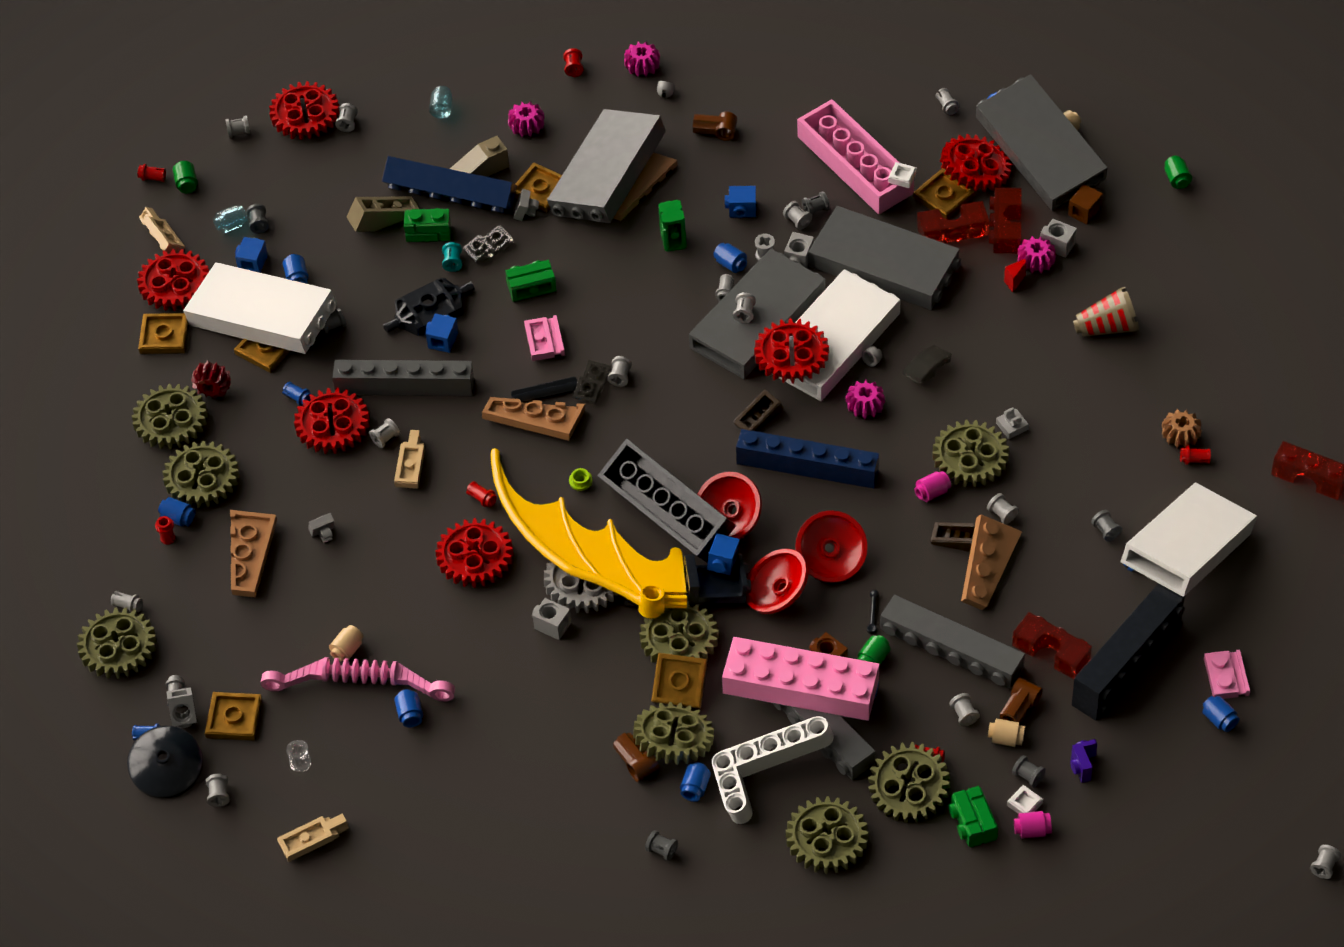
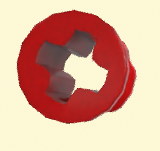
[563,48,584,77]

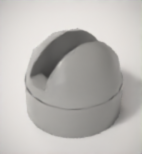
[657,81,675,98]
[862,346,882,367]

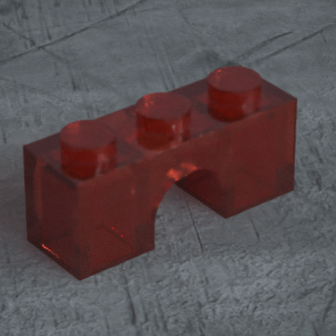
[989,188,1022,254]
[917,201,989,243]
[1271,441,1344,500]
[1012,612,1092,679]

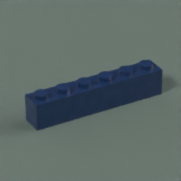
[382,156,518,213]
[736,429,879,489]

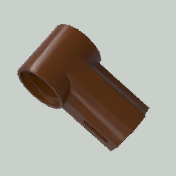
[693,112,738,141]
[1000,678,1043,725]
[613,733,659,782]

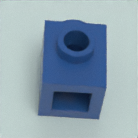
[725,186,756,218]
[235,237,268,273]
[426,314,458,353]
[707,533,740,575]

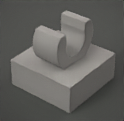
[513,189,539,221]
[996,407,1029,439]
[308,513,334,543]

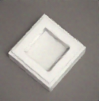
[888,162,917,188]
[1007,785,1043,813]

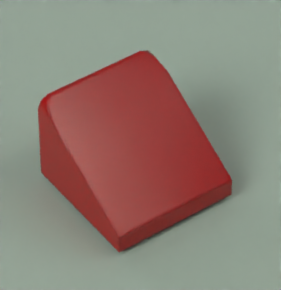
[1004,259,1026,292]

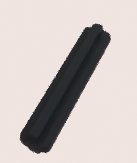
[511,377,579,402]

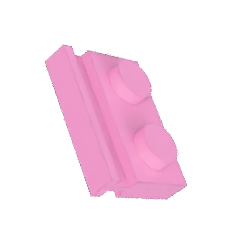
[524,315,565,361]
[1204,649,1250,699]

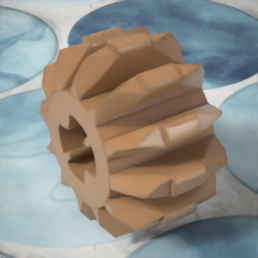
[1162,409,1202,449]

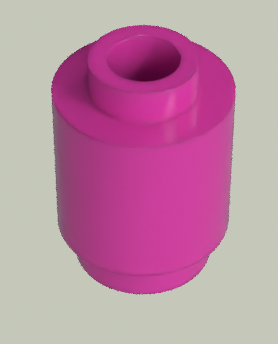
[914,471,951,502]
[1014,811,1052,839]

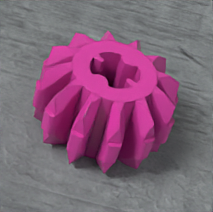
[624,41,660,77]
[508,101,545,137]
[1018,236,1056,273]
[846,380,885,419]

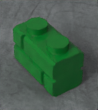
[658,200,686,252]
[404,208,451,242]
[505,259,557,302]
[948,786,998,848]

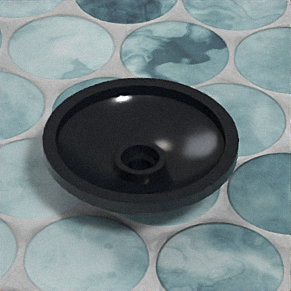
[127,726,203,798]

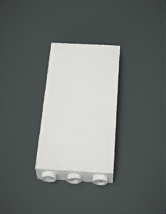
[183,262,337,354]
[772,269,900,401]
[1121,482,1257,597]

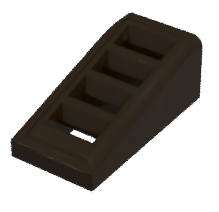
[733,390,784,432]
[930,522,975,552]

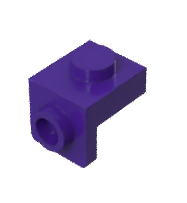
[1070,739,1098,783]

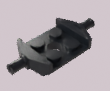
[383,278,475,336]

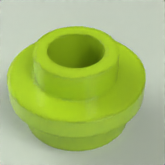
[569,468,593,491]

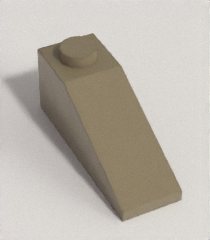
[450,136,509,177]
[347,196,419,232]

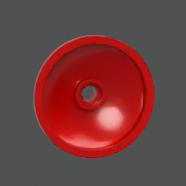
[698,472,762,539]
[795,510,868,583]
[746,549,809,614]

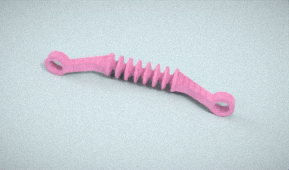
[261,657,455,701]

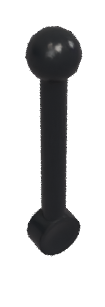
[867,590,879,634]

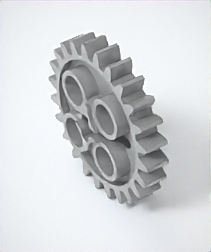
[544,563,619,613]

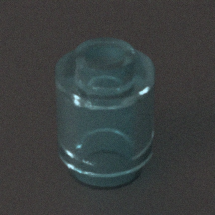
[429,86,453,119]
[213,205,248,233]

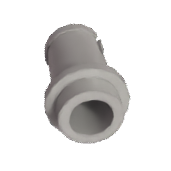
[936,88,959,115]
[715,274,734,302]
[111,591,143,613]
[166,675,185,708]

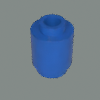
[714,243,747,273]
[282,254,309,284]
[158,497,195,527]
[394,689,423,728]
[1202,696,1240,732]
[680,763,711,802]

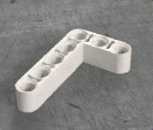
[712,716,834,824]

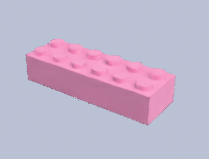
[797,99,914,214]
[722,637,879,721]

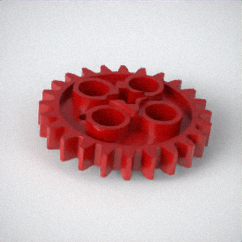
[269,81,340,140]
[940,134,1012,192]
[137,249,209,311]
[754,318,829,384]
[294,388,370,454]
[435,518,513,588]

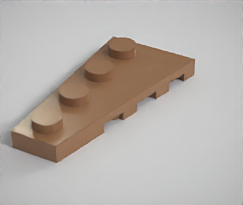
[614,153,677,221]
[482,397,585,441]
[230,510,277,597]
[961,514,1022,610]

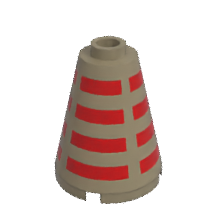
[1073,287,1139,337]

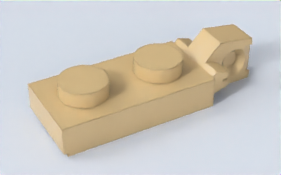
[139,207,185,253]
[394,430,425,488]
[277,813,349,862]

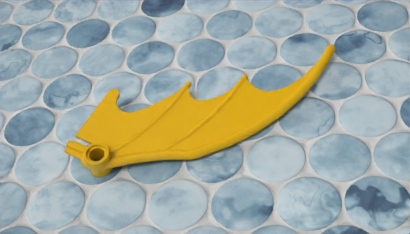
[491,448,687,619]

